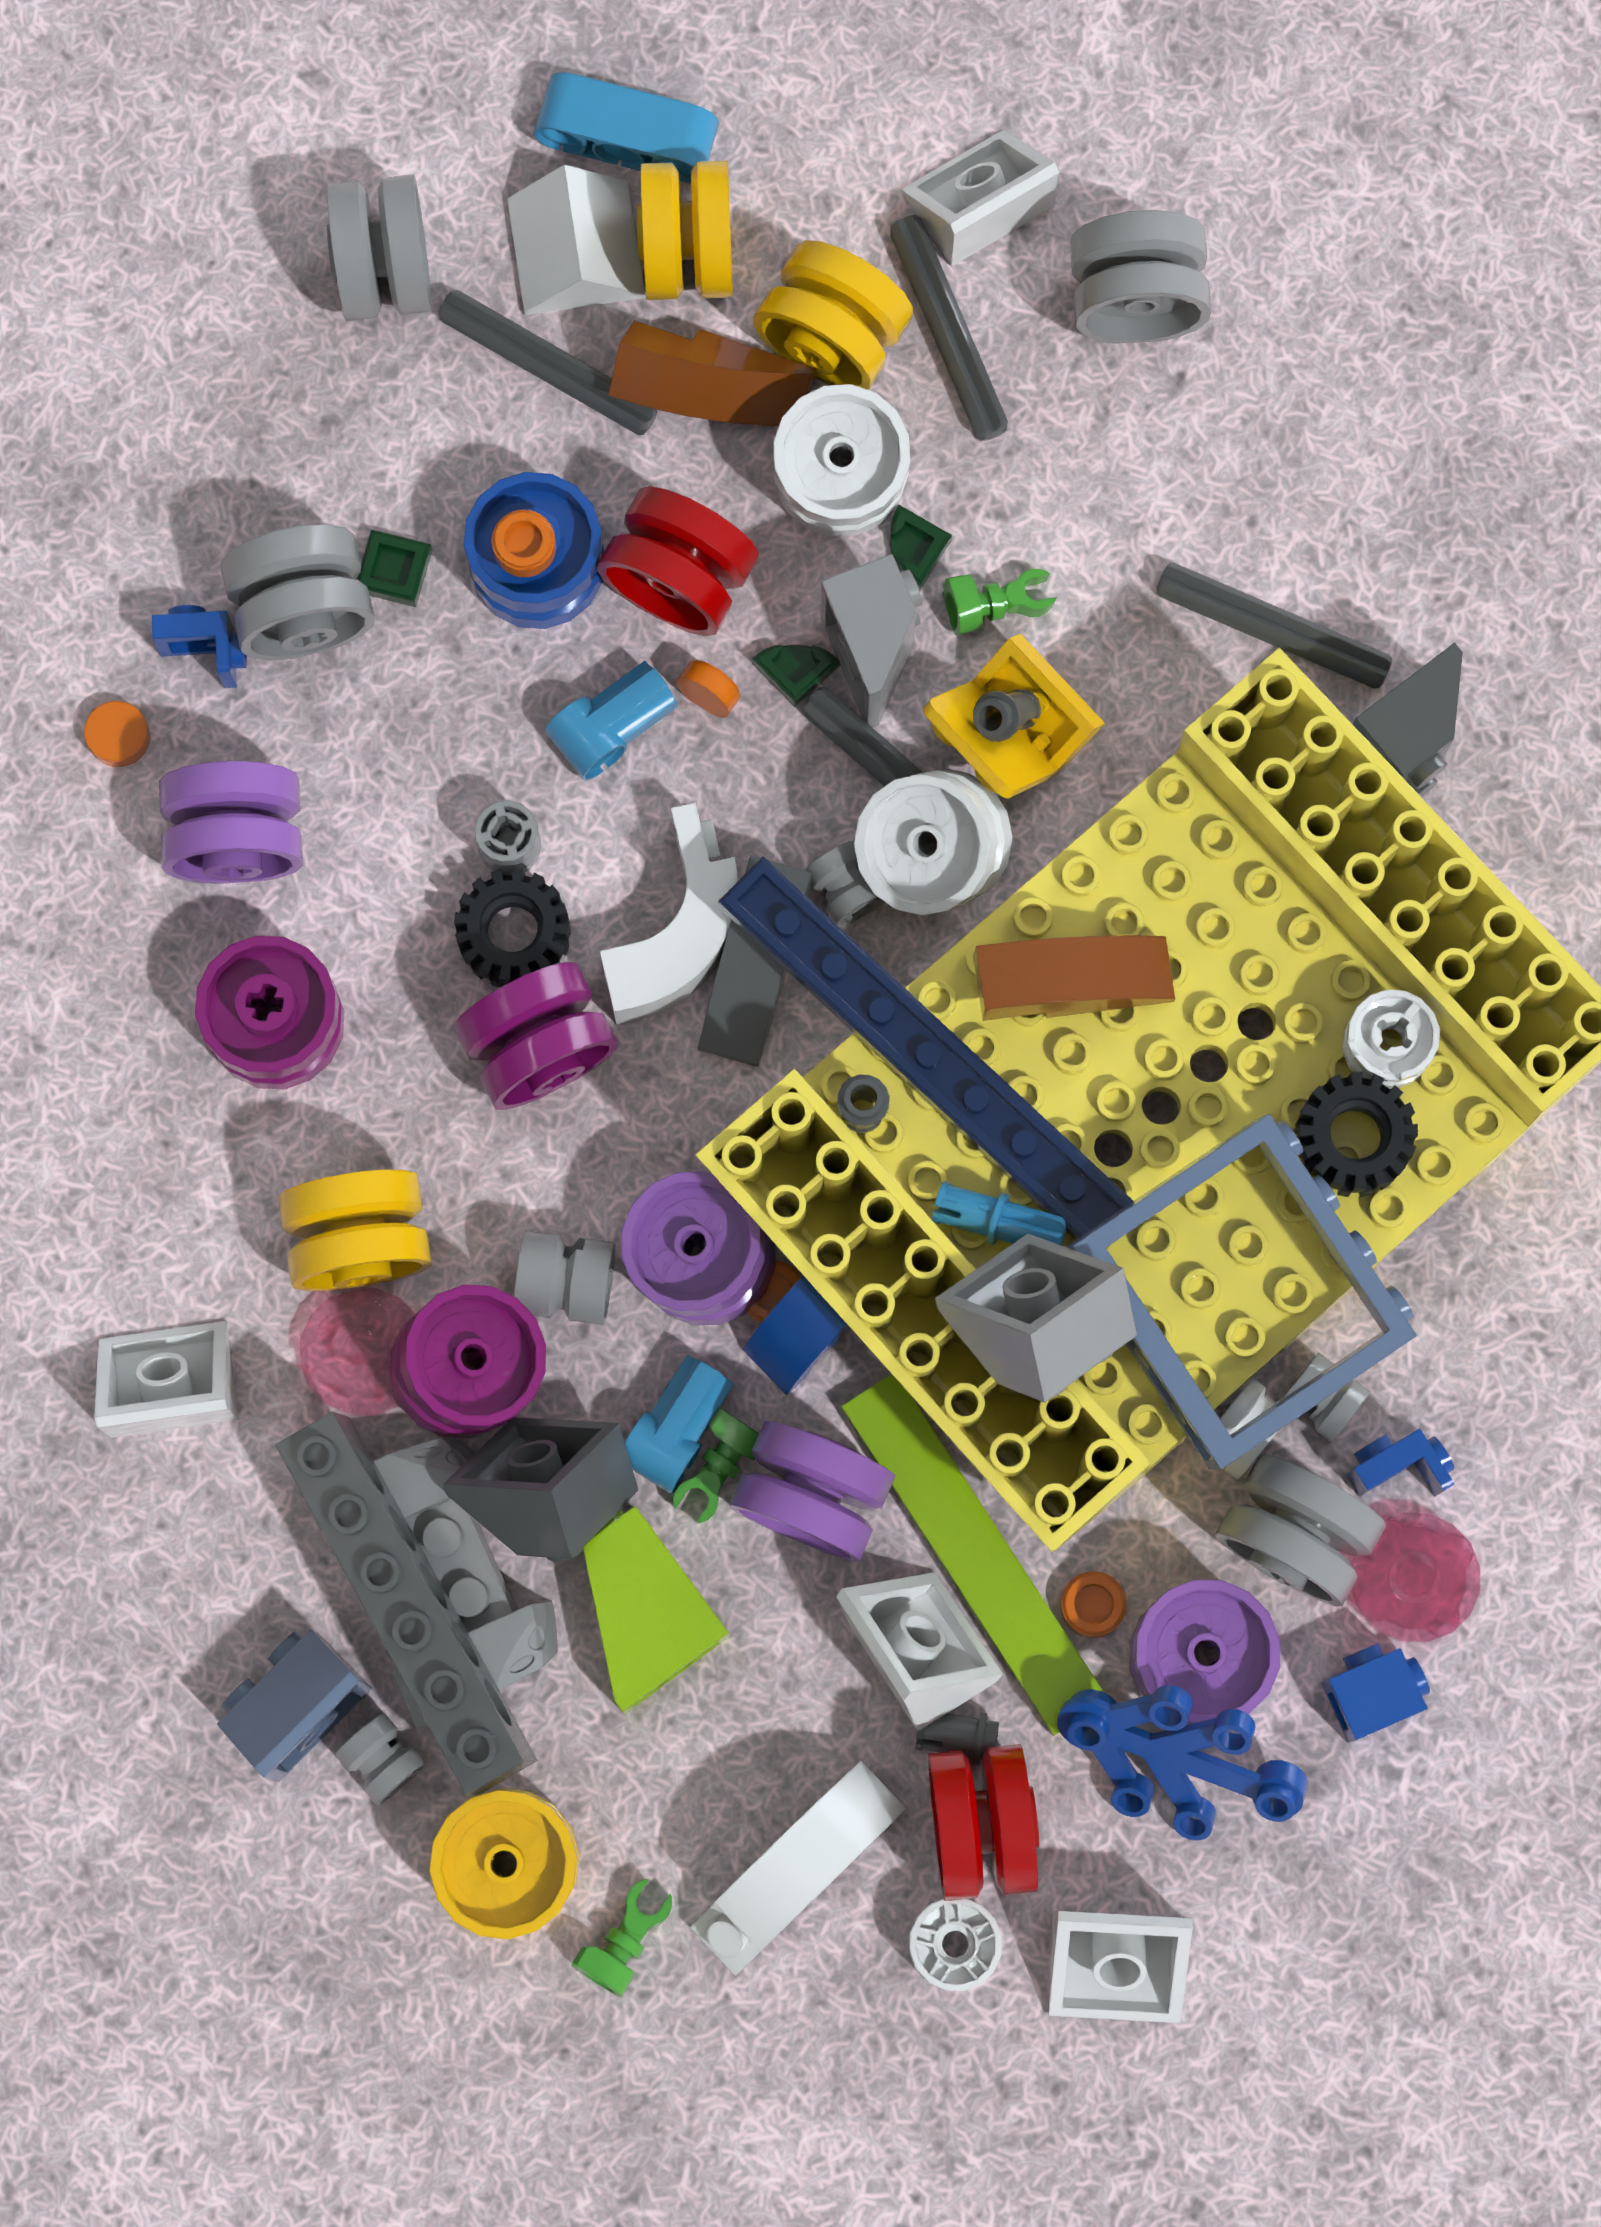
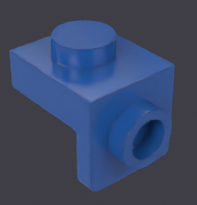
[152,605,247,688]
[1346,1428,1455,1497]

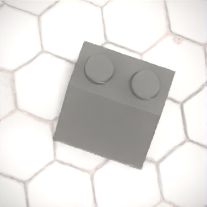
[821,554,922,728]
[935,1234,1137,1403]

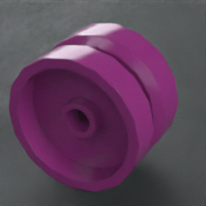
[195,936,345,1089]
[453,962,619,1110]
[390,1285,546,1438]

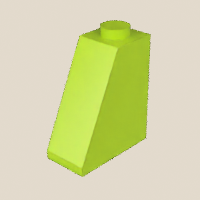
[583,1506,730,1715]

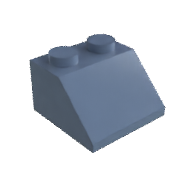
[217,1629,372,1782]

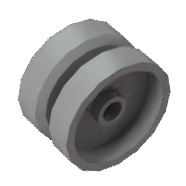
[327,174,432,321]
[1070,210,1211,344]
[221,524,375,661]
[1215,1454,1386,1607]

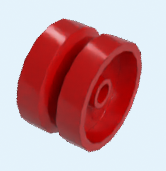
[597,486,759,636]
[928,1744,1039,1901]

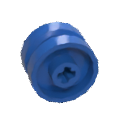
[464,472,604,629]

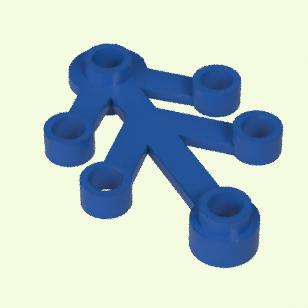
[1057,1685,1308,1841]

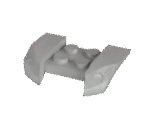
[374,1437,558,1729]

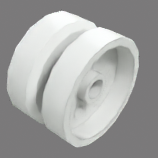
[773,384,910,537]
[854,768,1013,916]

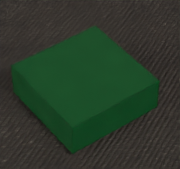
[357,530,432,607]

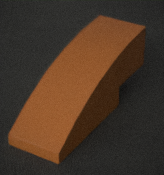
[608,320,816,426]
[974,935,1175,1021]

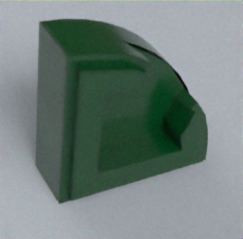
[890,505,952,591]
[752,645,840,707]

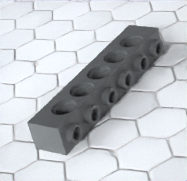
[275,1412,538,1795]

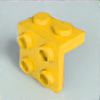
[923,633,1105,799]

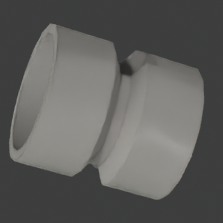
[514,1230,616,1325]

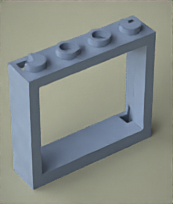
[1066,1114,1417,1470]

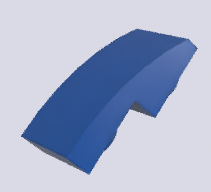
[743,1276,848,1396]

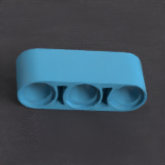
[533,72,720,184]

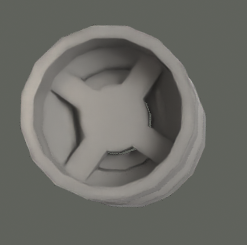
[475,800,541,875]
[805,840,885,927]
[1282,1352,1370,1443]
[335,1713,427,1806]

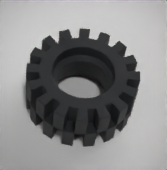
[454,868,571,988]
[1294,1072,1418,1197]

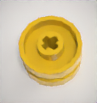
[636,161,733,300]
[753,240,913,390]
[278,1170,432,1291]
[429,1787,580,1940]

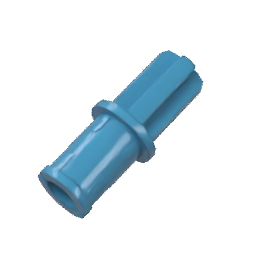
[932,1181,1066,1245]

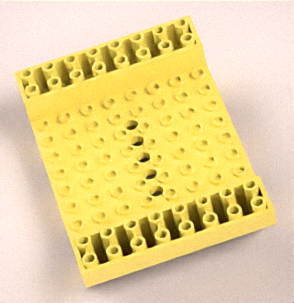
[696,647,1601,1552]

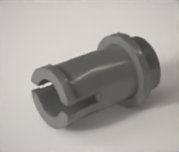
[973,689,1041,742]
[837,1074,890,1133]
[915,1713,999,1765]

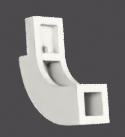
[600,802,738,1025]
[690,1761,907,1976]

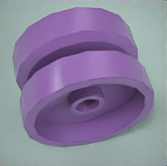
[159,761,303,884]
[621,1171,776,1326]
[729,1420,895,1562]
[1129,1580,1280,1725]

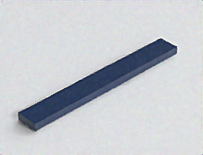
[718,856,1133,1249]

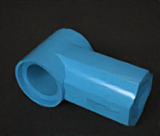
[545,661,677,781]
[625,1355,734,1494]

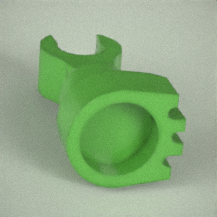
[942,569,1057,635]
[673,1407,759,1524]
[571,1879,672,1997]

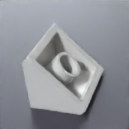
[901,129,1059,267]
[507,165,646,315]
[94,1321,239,1438]
[836,1572,1003,1732]
[1048,1911,1193,2023]

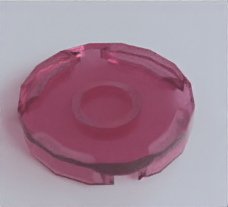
[300,1288,415,1416]
[1350,1513,1480,1643]

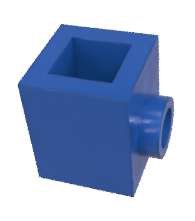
[1321,1643,1430,1743]

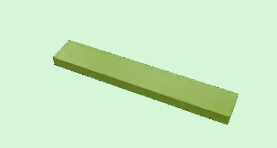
[841,1374,1104,1736]

